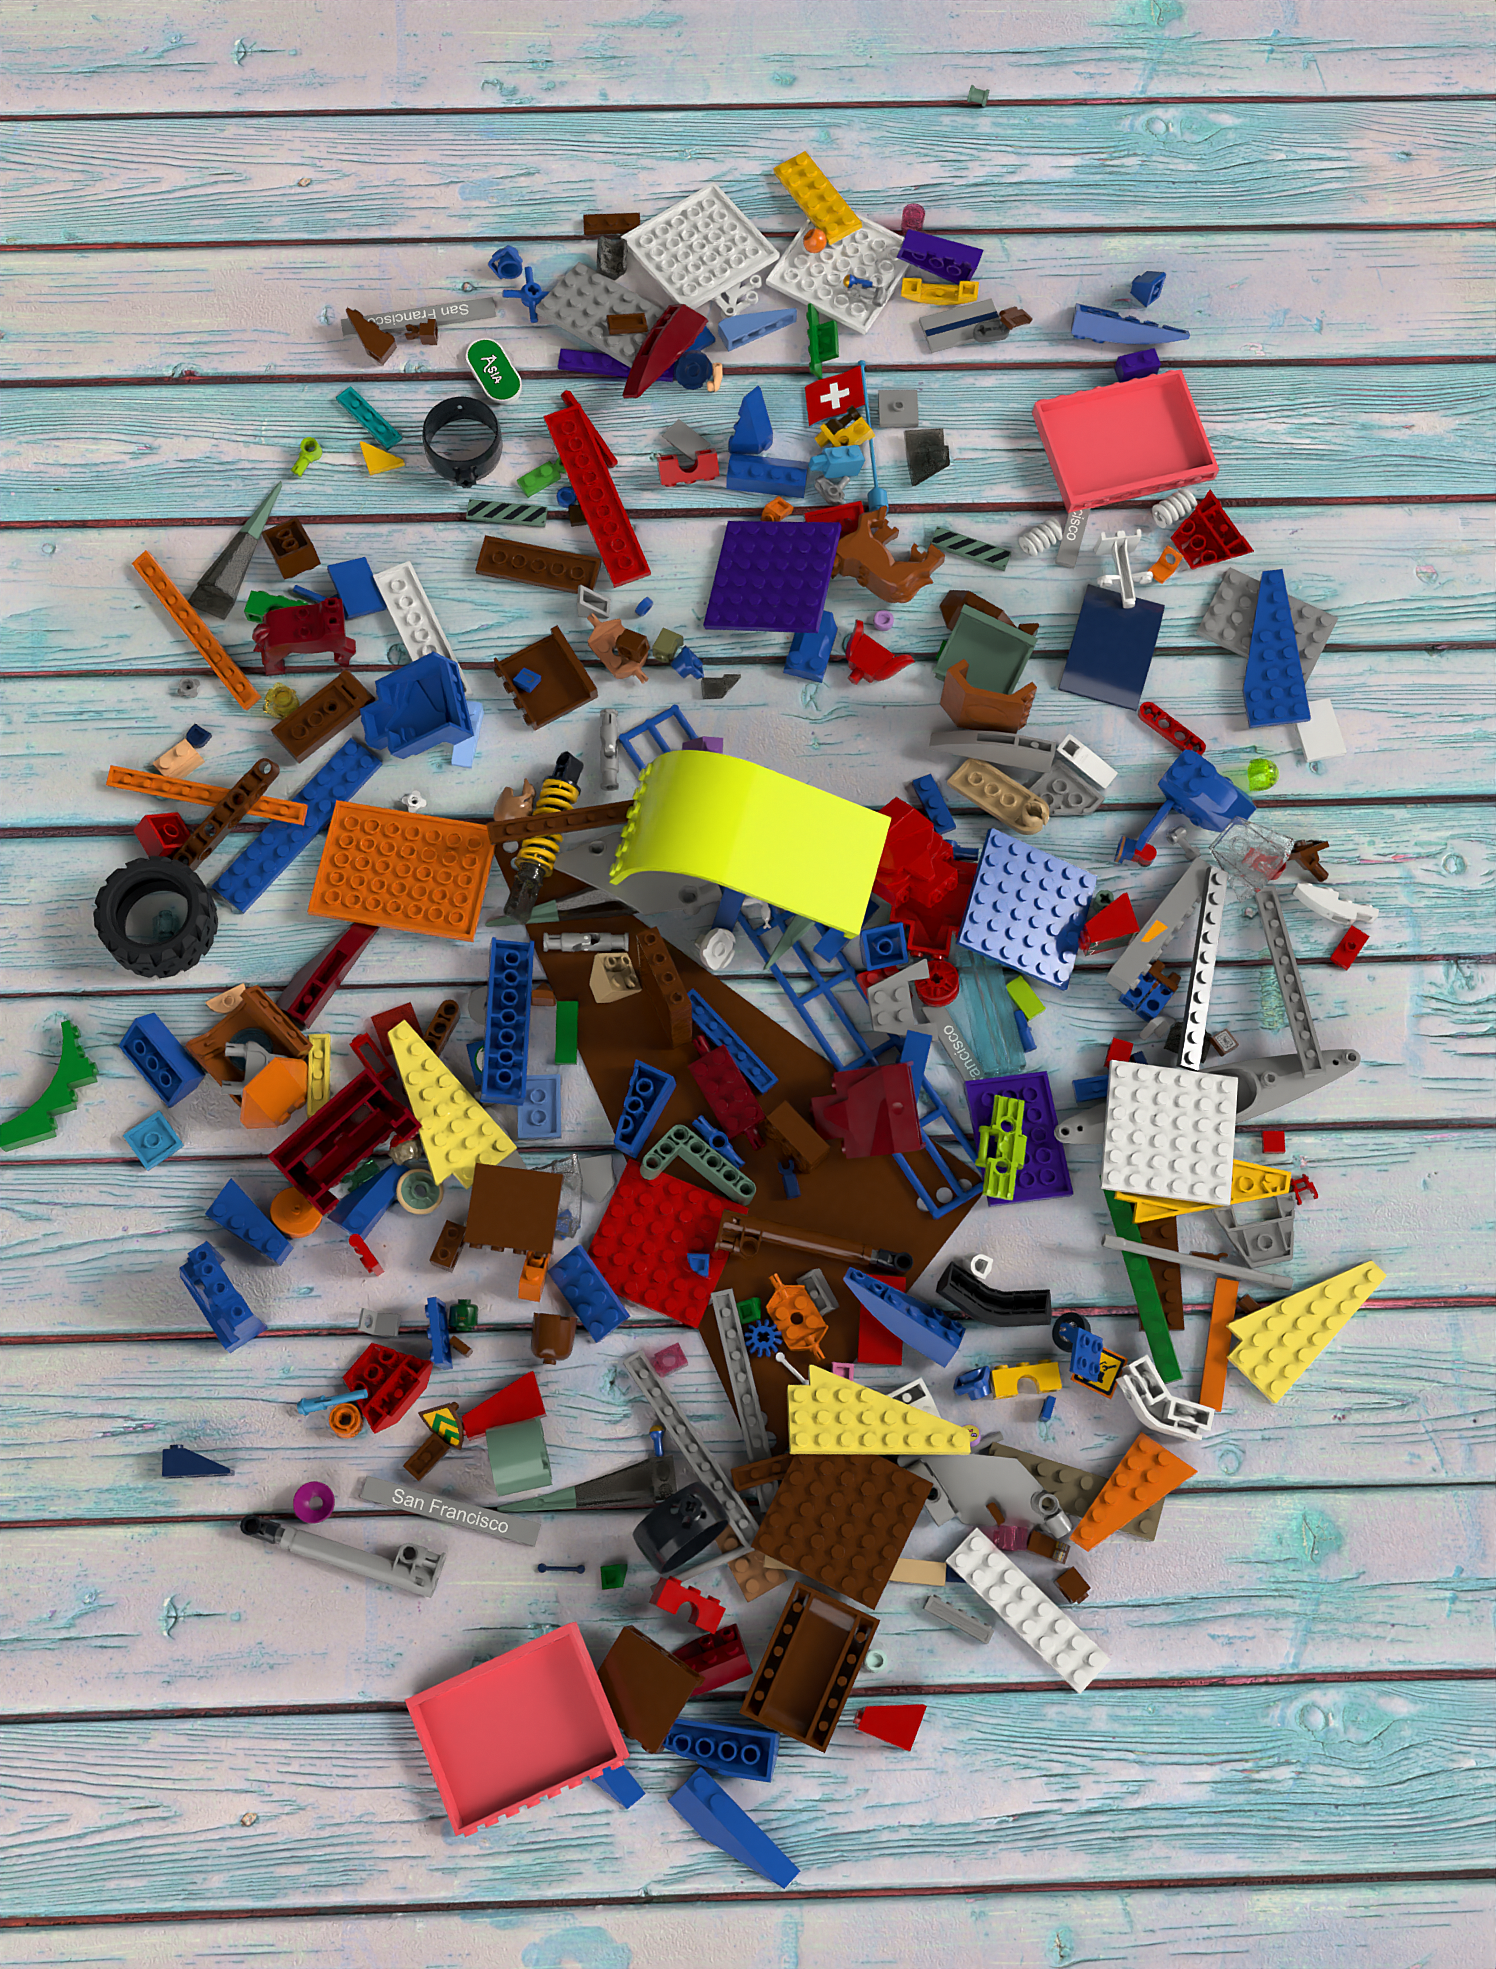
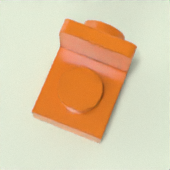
[760,496,794,522]

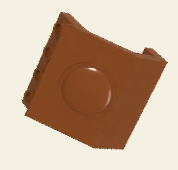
[940,659,1037,734]

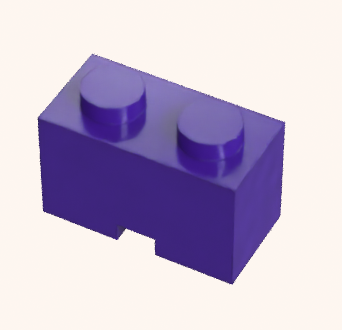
[1114,348,1161,383]

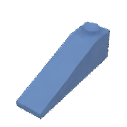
[718,308,797,352]

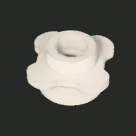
[402,790,427,813]

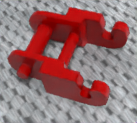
[1290,1174,1318,1206]

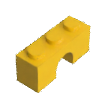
[990,1359,1062,1400]

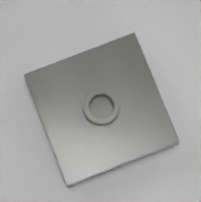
[878,390,919,428]

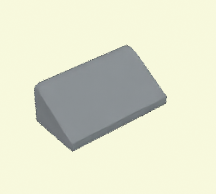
[796,1268,839,1317]

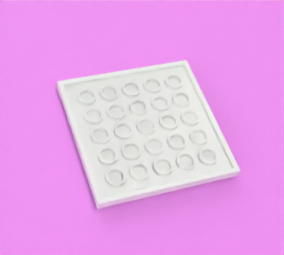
[621,182,780,310]
[766,213,912,335]
[1100,1060,1238,1206]

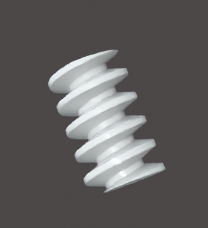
[1152,488,1197,528]
[1018,516,1063,557]

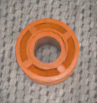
[329,1403,364,1439]

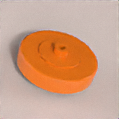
[270,1187,323,1238]

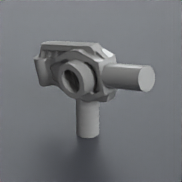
[814,474,850,506]

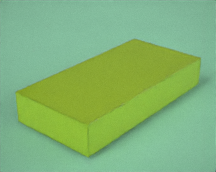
[1003,975,1046,1022]

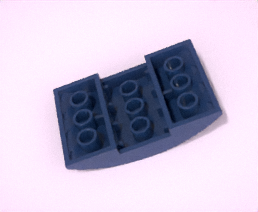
[1058,584,1165,711]

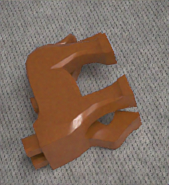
[831,505,945,603]

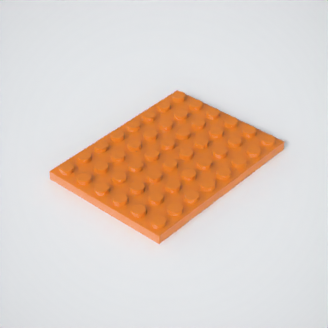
[307,800,496,943]

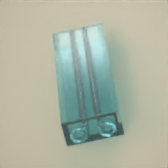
[953,950,1026,1078]

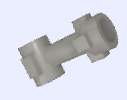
[850,283,887,307]
[1166,826,1201,862]

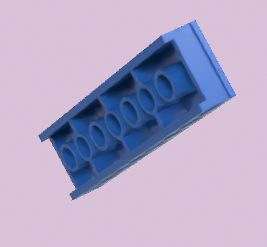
[480,937,534,1106]

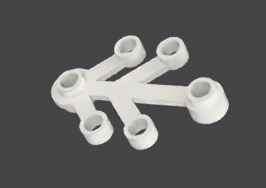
[711,275,762,319]

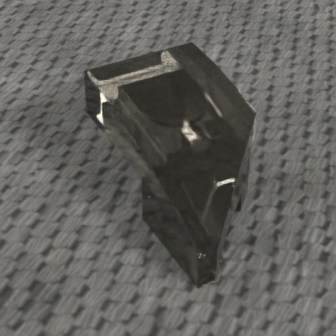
[701,674,741,699]

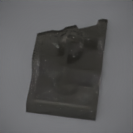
[904,428,950,486]

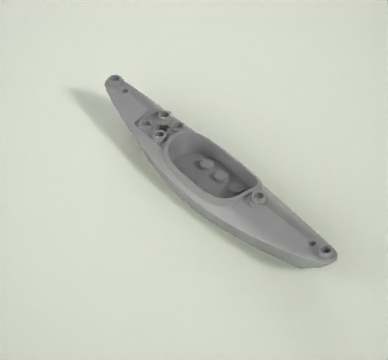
[1054,1049,1361,1144]

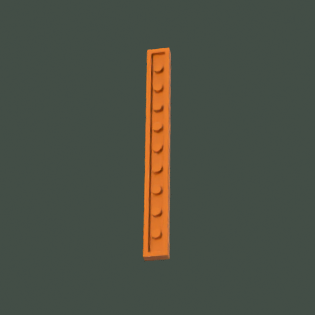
[131,550,261,711]
[106,765,308,826]

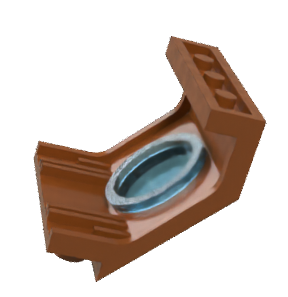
[185,985,313,1108]

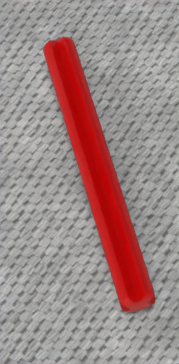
[561,390,618,468]

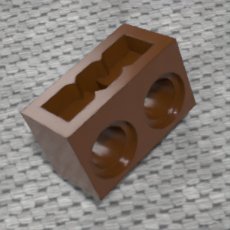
[429,1220,466,1273]

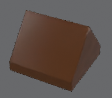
[1018,623,1039,637]

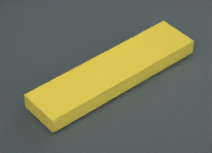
[307,1034,331,1119]

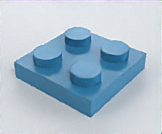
[123,1110,185,1171]

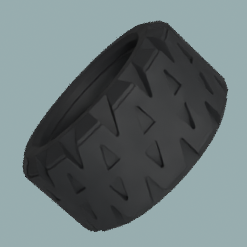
[93,856,218,978]

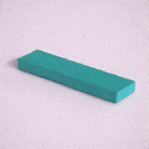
[336,386,402,451]

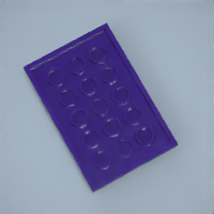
[963,1071,1074,1207]

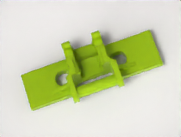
[975,1095,1027,1200]

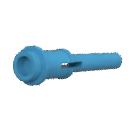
[297,1389,368,1416]

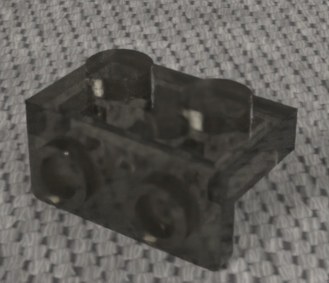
[596,236,628,280]

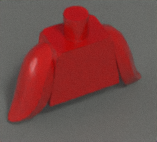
[845,619,915,685]

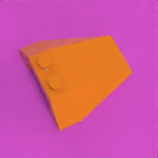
[240,1057,308,1129]

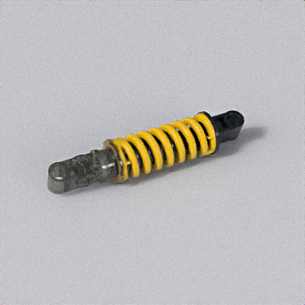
[503,751,584,925]

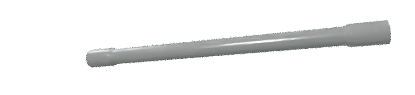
[1101,1234,1293,1291]

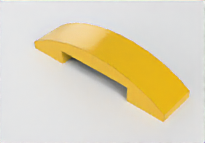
[901,278,979,305]

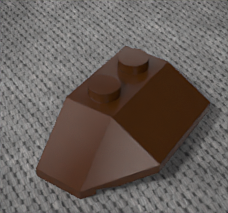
[939,590,1018,631]

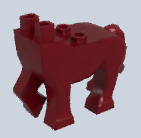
[252,597,356,676]

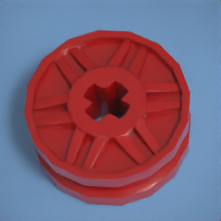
[915,960,960,1007]

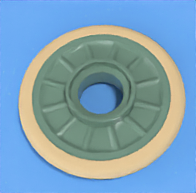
[396,1168,444,1214]

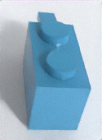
[808,445,865,479]

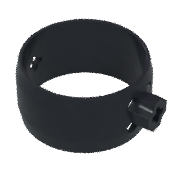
[422,396,503,489]
[632,1481,730,1574]

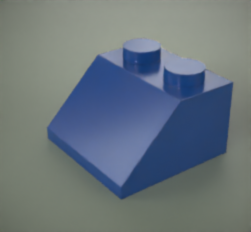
[859,922,908,971]

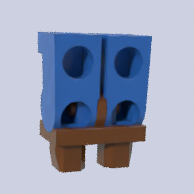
[1118,959,1181,1023]

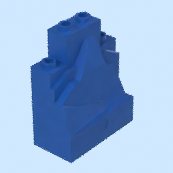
[360,652,474,759]
[179,1241,268,1353]

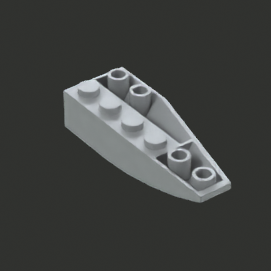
[928,730,1056,774]

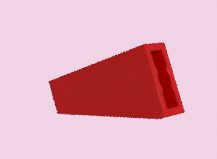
[461,1371,547,1441]

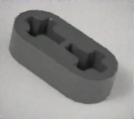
[973,320,1010,343]

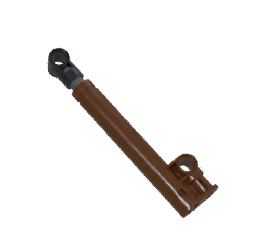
[714,1209,913,1275]

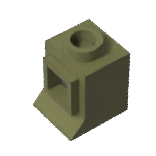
[652,628,684,662]

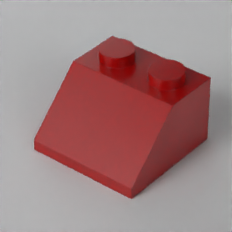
[133,812,191,860]

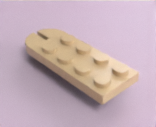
[947,758,1049,835]

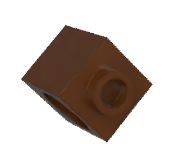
[616,628,650,663]
[1053,1566,1091,1604]

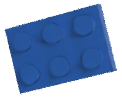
[425,1296,453,1370]

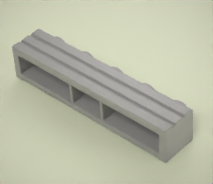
[923,1594,994,1644]

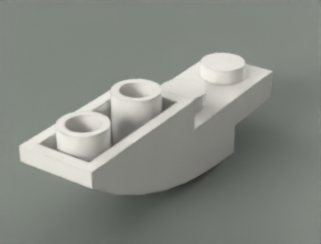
[1292,882,1379,927]

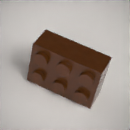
[765,1100,830,1174]

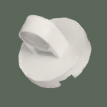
[694,928,736,970]

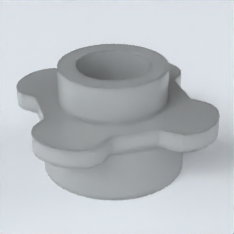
[177,677,200,698]

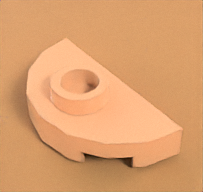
[205,983,246,1015]

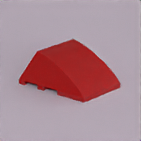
[1170,489,1254,570]
[342,1343,434,1434]

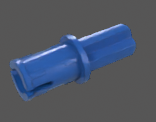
[1011,1010,1037,1053]

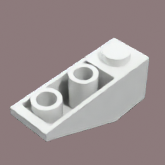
[1056,733,1118,789]

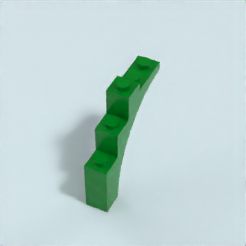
[0,1020,99,1152]

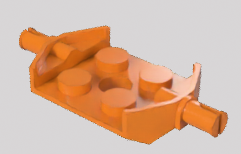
[766,1273,828,1363]

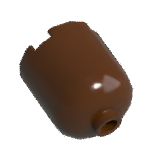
[531,1312,578,1365]

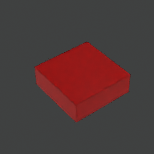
[1261,1131,1286,1154]

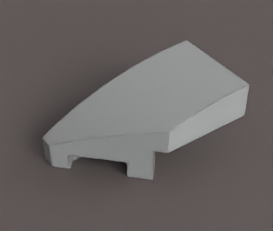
[1139,1016,1177,1040]

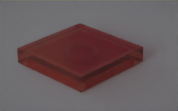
[371,1002,424,1057]

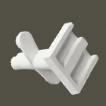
[1094,529,1153,608]

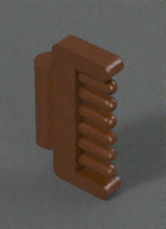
[999,306,1033,330]

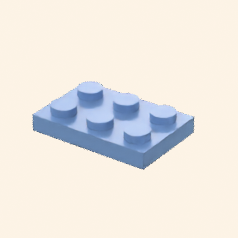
[518,1074,562,1140]

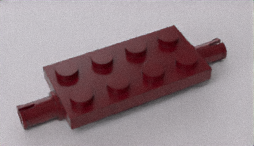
[688,1035,767,1151]

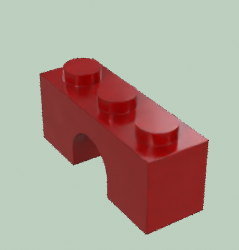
[656,448,720,487]
[649,1576,726,1634]

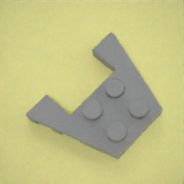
[866,959,939,1041]
[1212,1192,1296,1269]

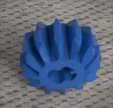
[745,1320,782,1358]

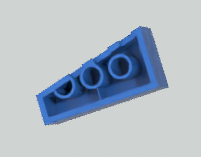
[895,1030,932,1103]
[614,1059,676,1159]
[205,1178,293,1266]

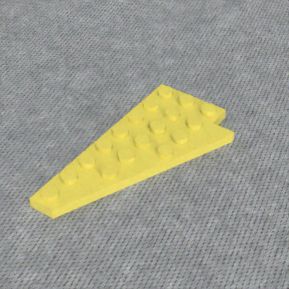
[387,1020,517,1190]
[1225,1260,1387,1403]
[787,1365,971,1455]

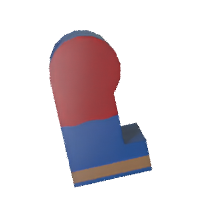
[1114,836,1157,867]

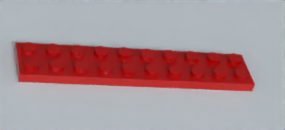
[543,404,651,588]

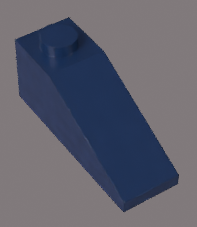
[162,1444,235,1479]

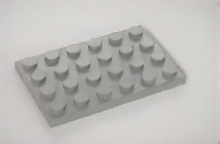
[535,262,665,368]
[1196,567,1338,684]

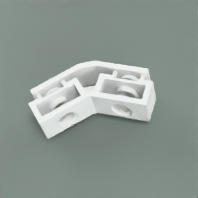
[1116,1355,1215,1442]

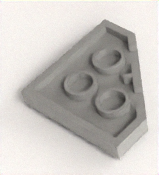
[1029,759,1105,816]

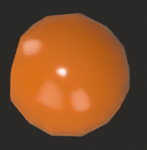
[803,228,827,253]

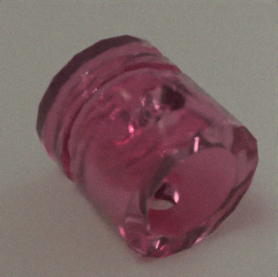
[901,203,925,234]

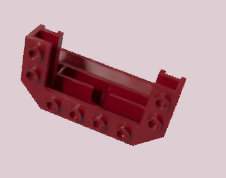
[267,1067,422,1216]

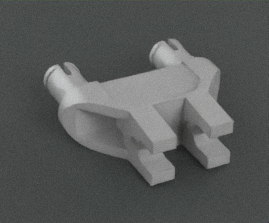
[221,1041,287,1097]

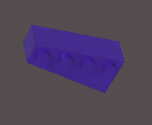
[896,229,984,285]

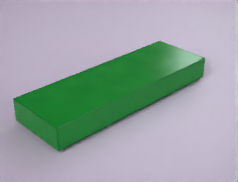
[555,1001,579,1065]

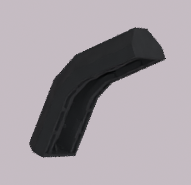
[936,1261,1052,1327]

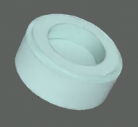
[864,1649,888,1673]

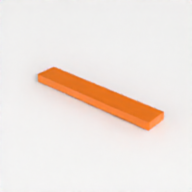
[1198,1277,1239,1412]

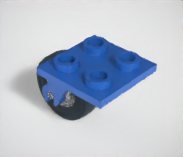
[1052,1312,1103,1382]

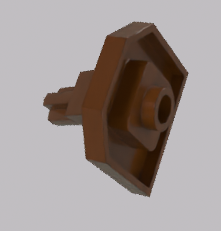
[1278,839,1329,882]

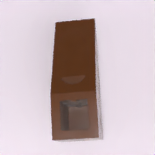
[346,307,397,365]

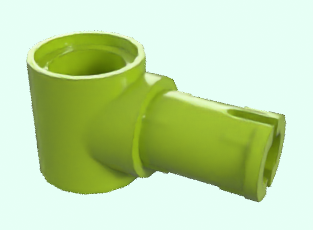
[290,437,322,477]

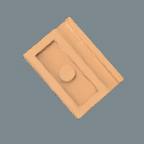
[153,739,205,779]

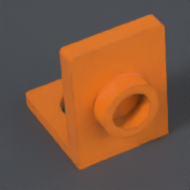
[1148,545,1183,584]

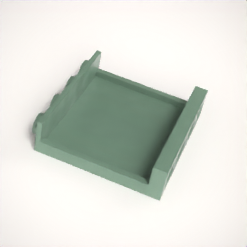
[932,604,1038,695]

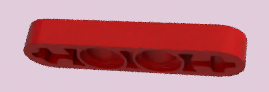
[1138,702,1206,756]

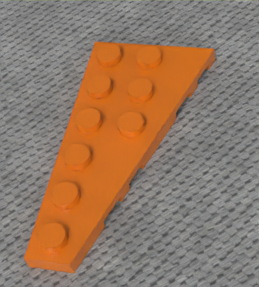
[1069,1432,1198,1552]

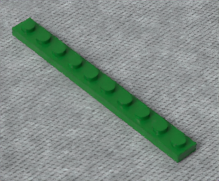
[1099,1175,1183,1384]

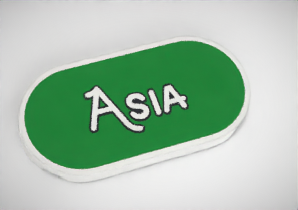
[466,338,522,405]

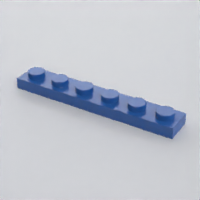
[687,989,778,1096]

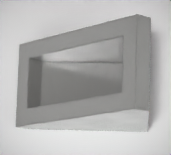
[577,585,611,619]

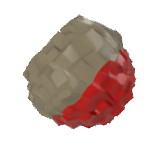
[389,1134,423,1166]

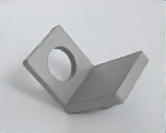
[358,1308,401,1337]

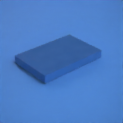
[327,557,387,619]

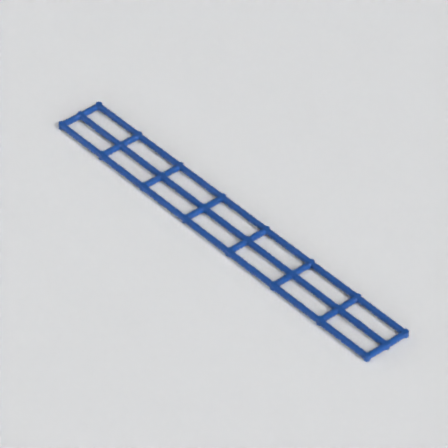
[619,704,984,1220]

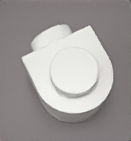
[963,1252,993,1280]

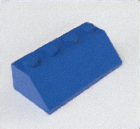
[726,453,809,498]
[118,1012,206,1108]

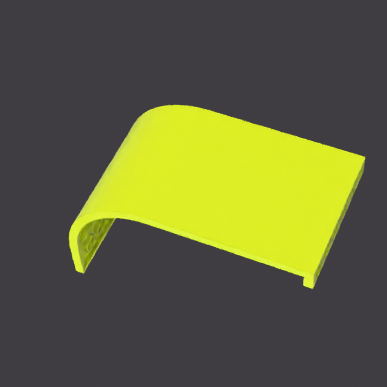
[608,750,891,939]

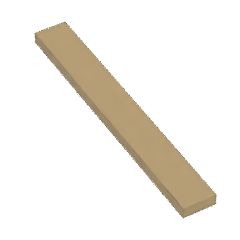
[763,1555,946,1587]

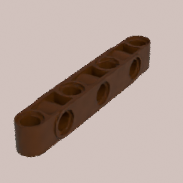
[173,758,280,872]

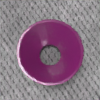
[293,1481,335,1524]

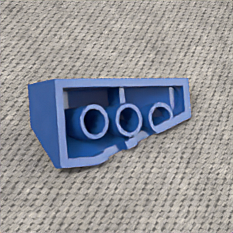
[728,386,773,455]
[327,1162,411,1240]

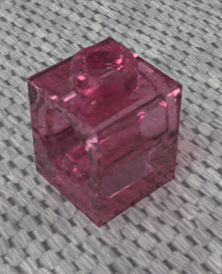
[653,1343,688,1377]
[993,1525,1027,1552]

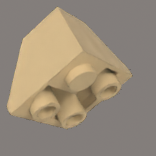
[589,953,642,1003]

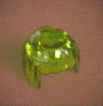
[1247,758,1279,791]

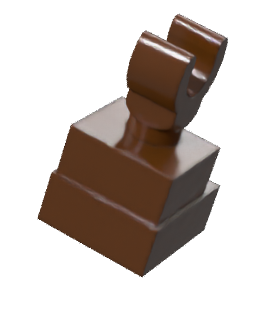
[405,319,438,345]

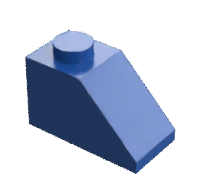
[1130,271,1167,307]

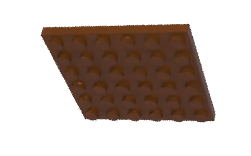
[750,1454,934,1610]

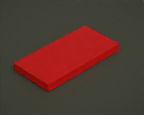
[857,1274,906,1366]

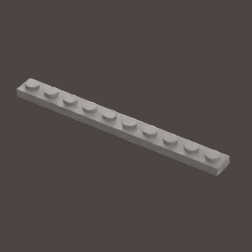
[1253,886,1327,1078]
[711,1288,779,1513]
[623,1350,760,1550]

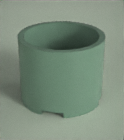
[486,1417,553,1497]

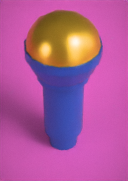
[843,274,873,288]
[649,1425,665,1460]

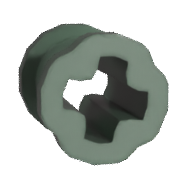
[967,85,990,107]
[1092,890,1114,913]

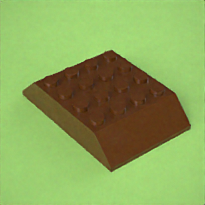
[739,1581,880,1753]

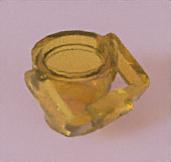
[263,682,300,720]

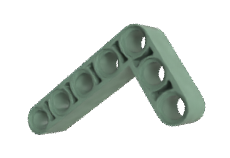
[640,1125,756,1206]

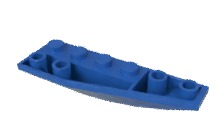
[843,1267,966,1368]

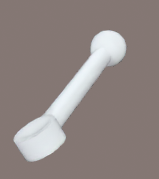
[776,1352,809,1385]

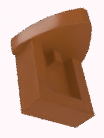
[531,982,556,1006]

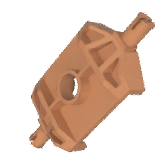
[587,613,649,684]

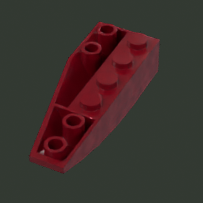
[622,304,708,399]
[275,922,380,1029]
[672,1623,753,1697]

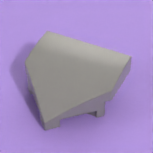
[566,1154,616,1203]

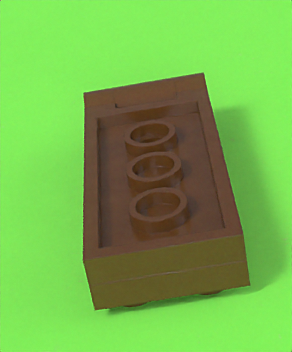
[270,670,375,764]

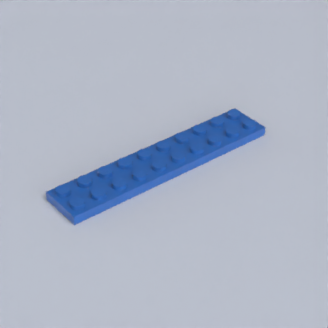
[211,738,383,914]

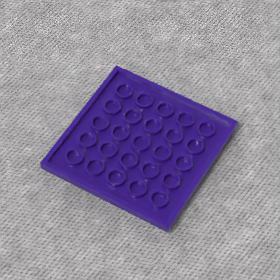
[703,521,842,633]

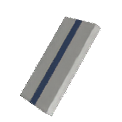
[919,298,1004,353]

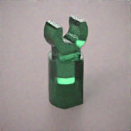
[341,1159,380,1192]

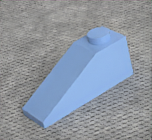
[451,700,484,768]

